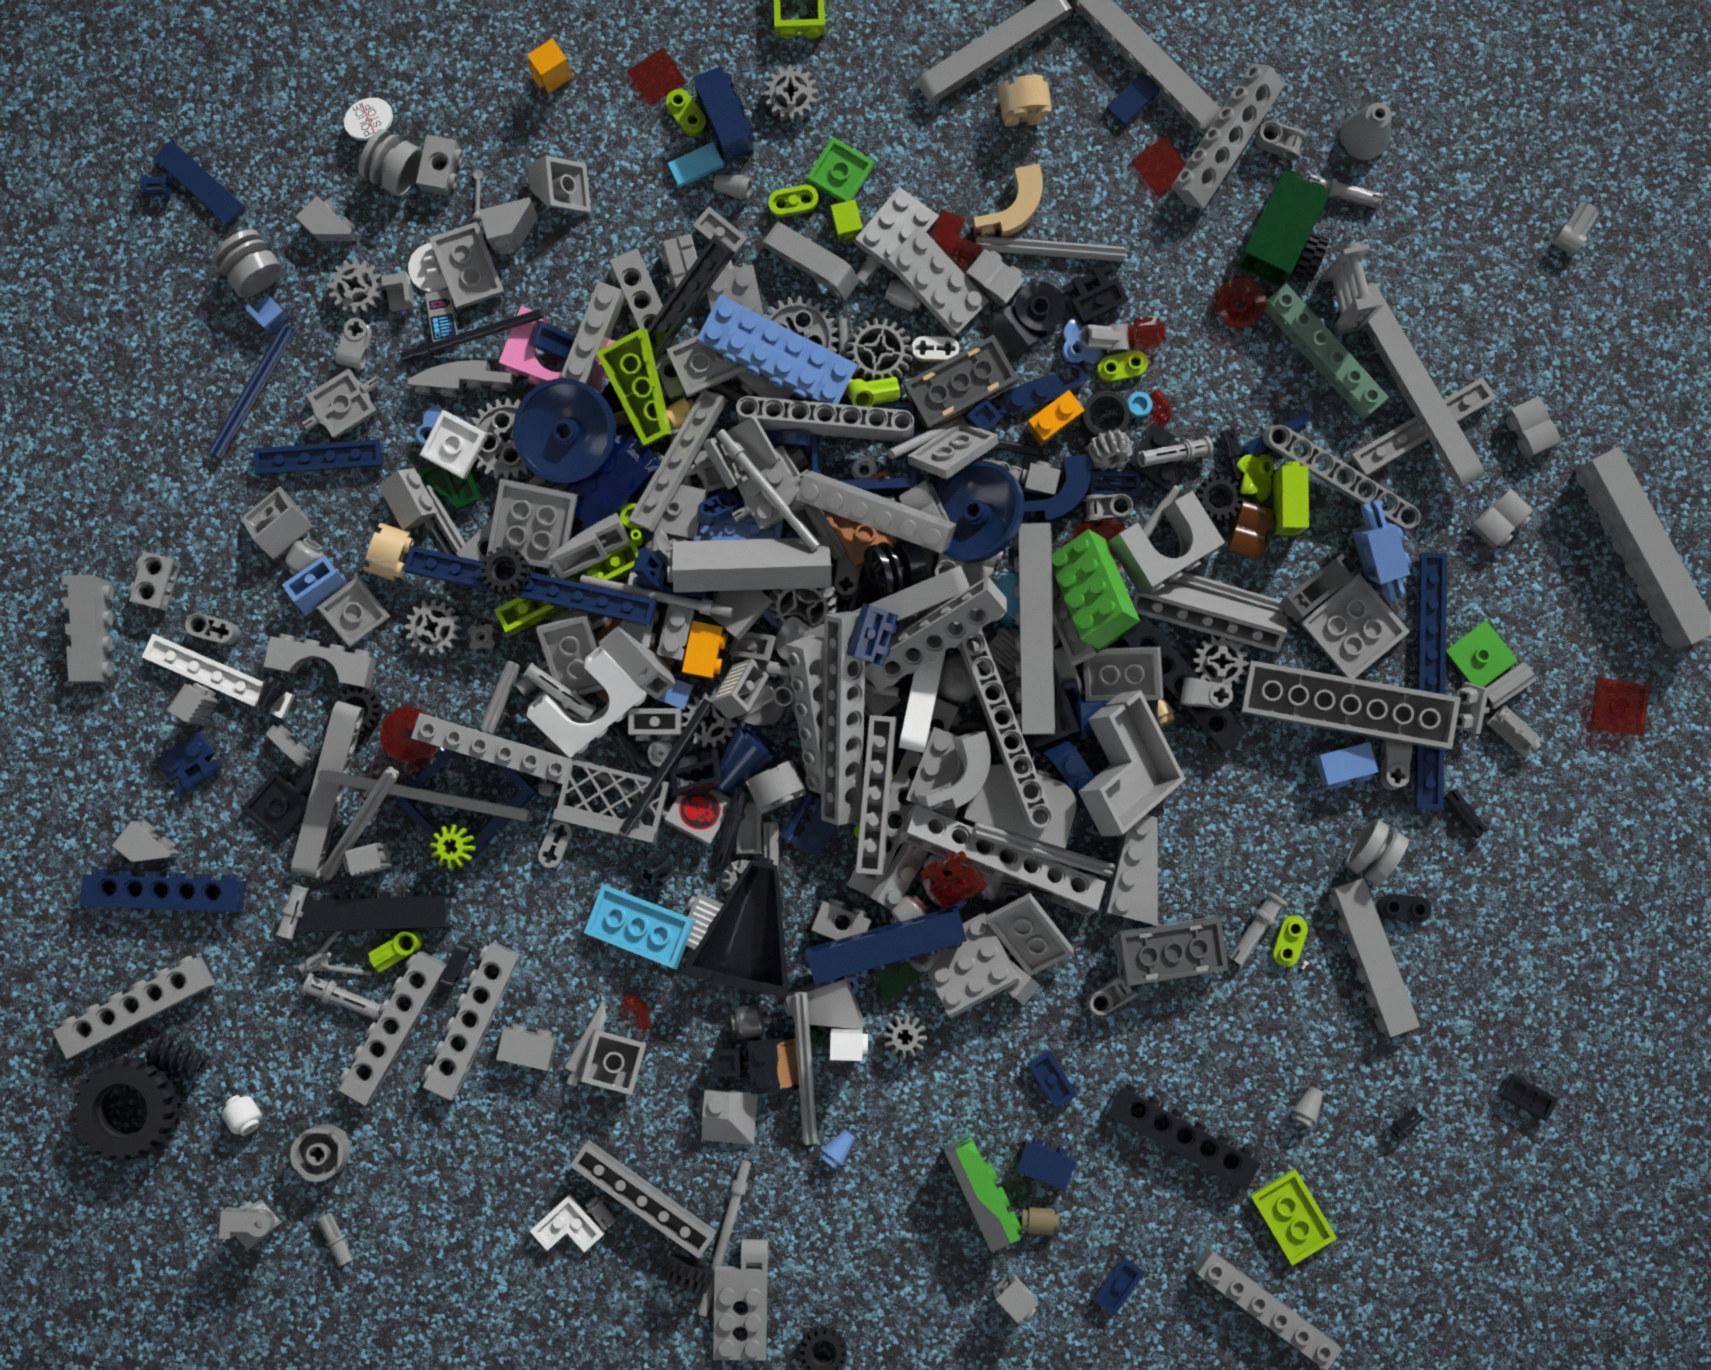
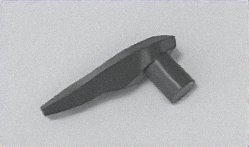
[710,383,746,401]

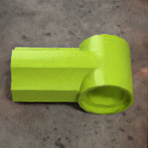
[846,377,900,407]
[368,930,423,973]

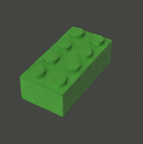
[1052,529,1140,649]

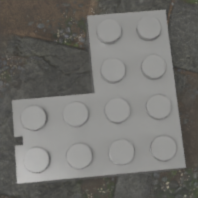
[1078,690,1186,837]

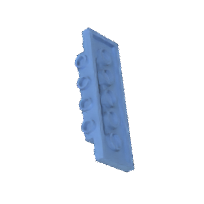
[696,294,858,404]

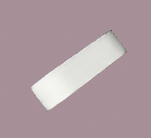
[911,336,959,362]

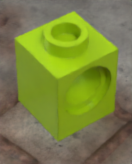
[831,199,863,243]

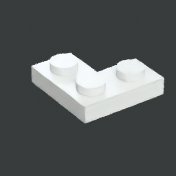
[530,1194,605,1252]

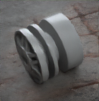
[358,129,423,197]
[212,229,283,298]

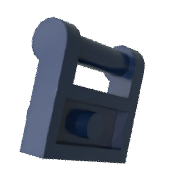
[779,791,837,858]

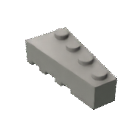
[62,575,114,683]
[1104,815,1158,926]

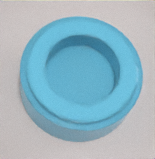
[1127,392,1152,419]

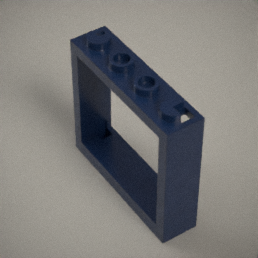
[812,400,917,498]
[395,726,538,866]

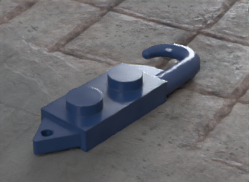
[994,362,1086,418]

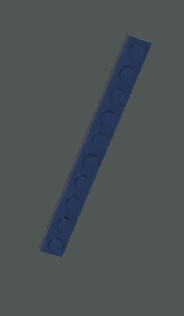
[403,546,658,627]
[1414,552,1447,810]

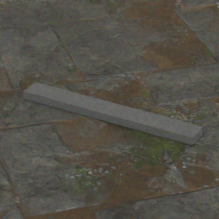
[317,769,530,821]

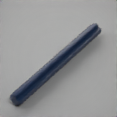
[208,324,295,460]

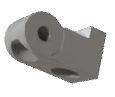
[219,1207,275,1239]

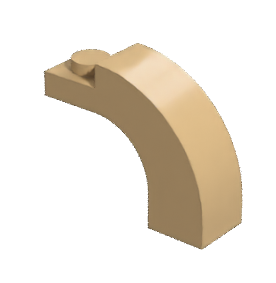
[972,163,1043,238]

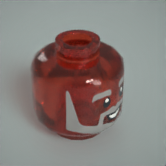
[1128,315,1165,350]

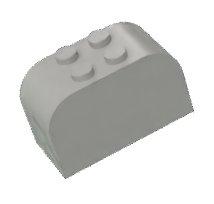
[962,763,1076,849]

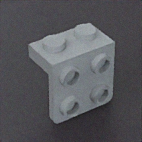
[703,416,779,490]

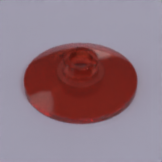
[1215,278,1266,328]

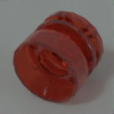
[380,707,441,763]

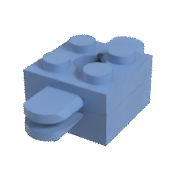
[1352,500,1411,602]

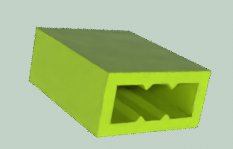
[1272,461,1309,535]

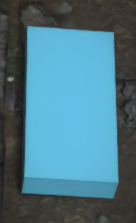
[668,142,724,188]

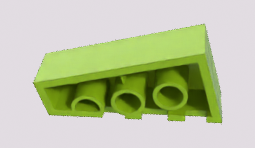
[596,328,672,446]

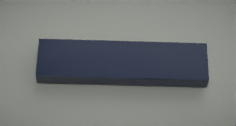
[154,140,246,226]

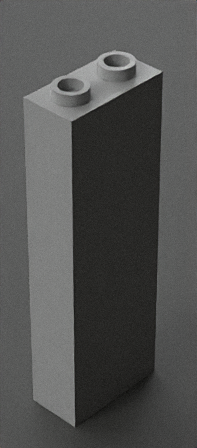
[667,537,831,592]

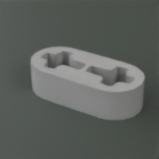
[538,821,573,868]

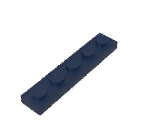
[253,439,384,475]

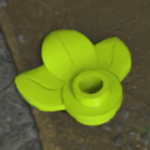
[1237,454,1274,502]

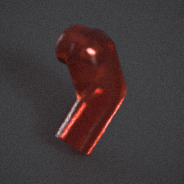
[1149,388,1172,426]
[621,995,650,1029]

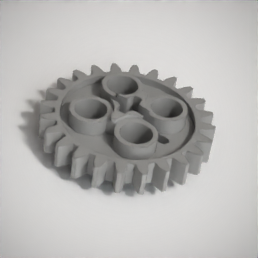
[762,296,839,353]
[471,398,530,480]

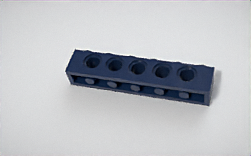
[80,869,246,913]

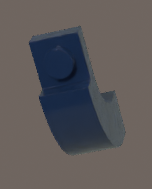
[1023,454,1091,523]
[634,548,717,601]

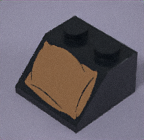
[748,1036,799,1094]

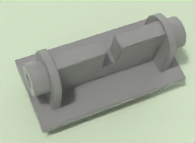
[1487,704,1542,758]

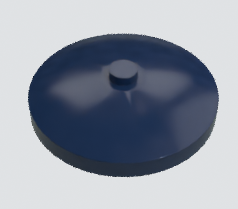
[513,378,616,483]
[935,461,1024,563]

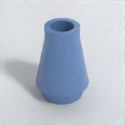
[819,1129,856,1170]

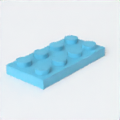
[584,884,696,969]

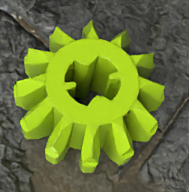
[430,824,476,869]

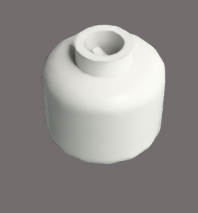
[222,1095,262,1136]

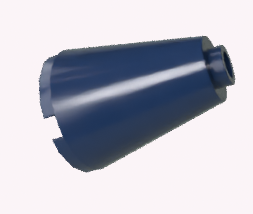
[715,721,781,794]

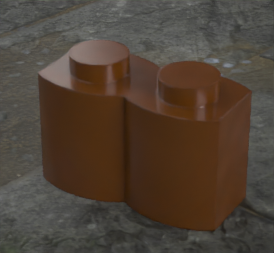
[1226,501,1275,560]

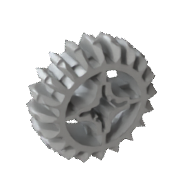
[845,318,913,382]
[768,585,838,629]

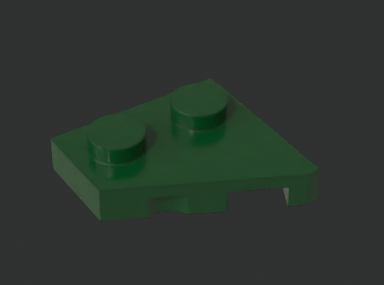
[417,463,483,510]
[877,961,924,1004]

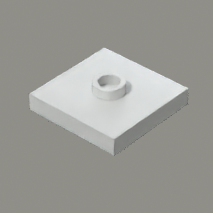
[420,410,488,479]

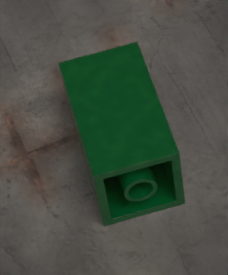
[1236,170,1331,287]

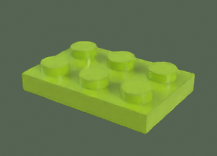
[1250,1168,1337,1266]

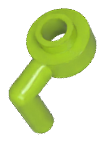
[620,503,643,546]

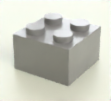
[579,1029,646,1095]

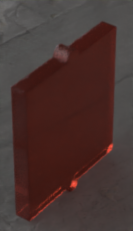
[627,47,686,106]
[1131,136,1186,196]

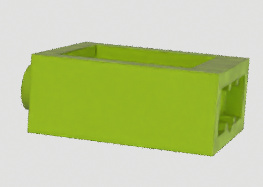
[774,0,825,39]

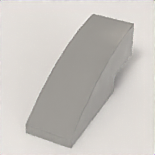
[549,513,630,579]

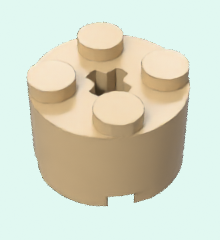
[998,75,1052,126]
[364,523,415,581]

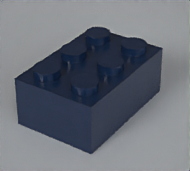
[693,66,756,163]

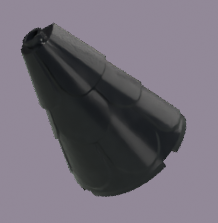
[683,857,789,998]

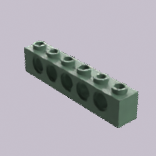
[1262,283,1389,420]

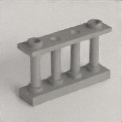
[1321,242,1384,336]

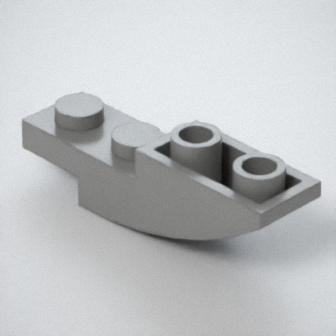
[407,360,515,397]

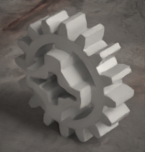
[764,65,818,122]
[327,258,385,315]
[404,599,462,656]
[1192,635,1249,691]
[682,692,738,748]

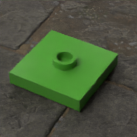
[806,137,875,203]
[1446,620,1518,687]

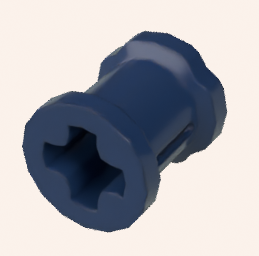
[140,174,172,198]

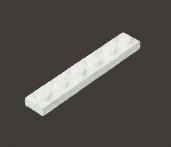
[142,634,295,719]

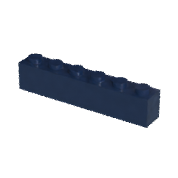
[806,905,967,986]

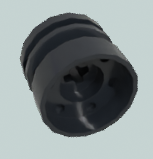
[864,538,928,599]

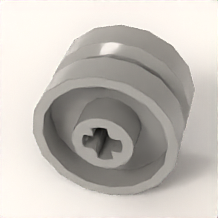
[1345,818,1409,886]

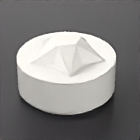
[648,740,672,767]

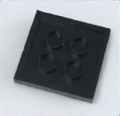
[985,662,1080,752]

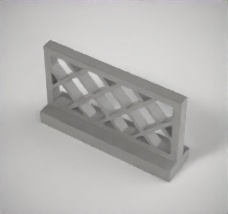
[552,759,670,843]

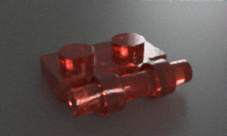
[920,851,987,909]

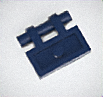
[847,603,898,666]
[155,731,223,796]

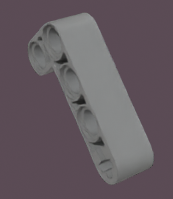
[762,222,860,302]

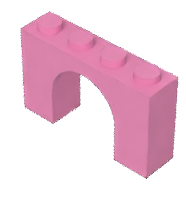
[499,306,616,394]

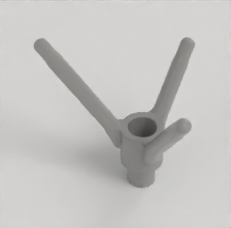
[299,932,373,976]

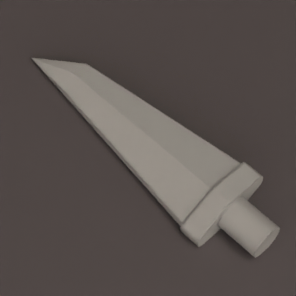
[564,999,607,1087]

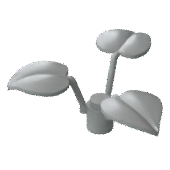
[738,616,811,725]

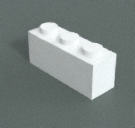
[830,1027,868,1061]

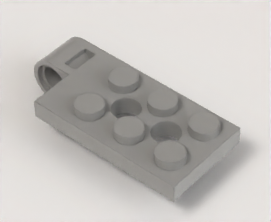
[713,1239,769,1361]

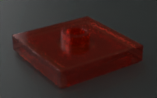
[1589,677,1650,737]

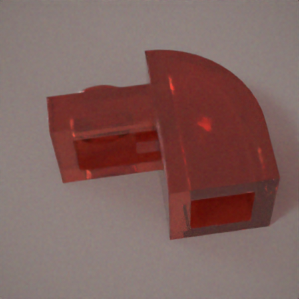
[934,209,982,262]

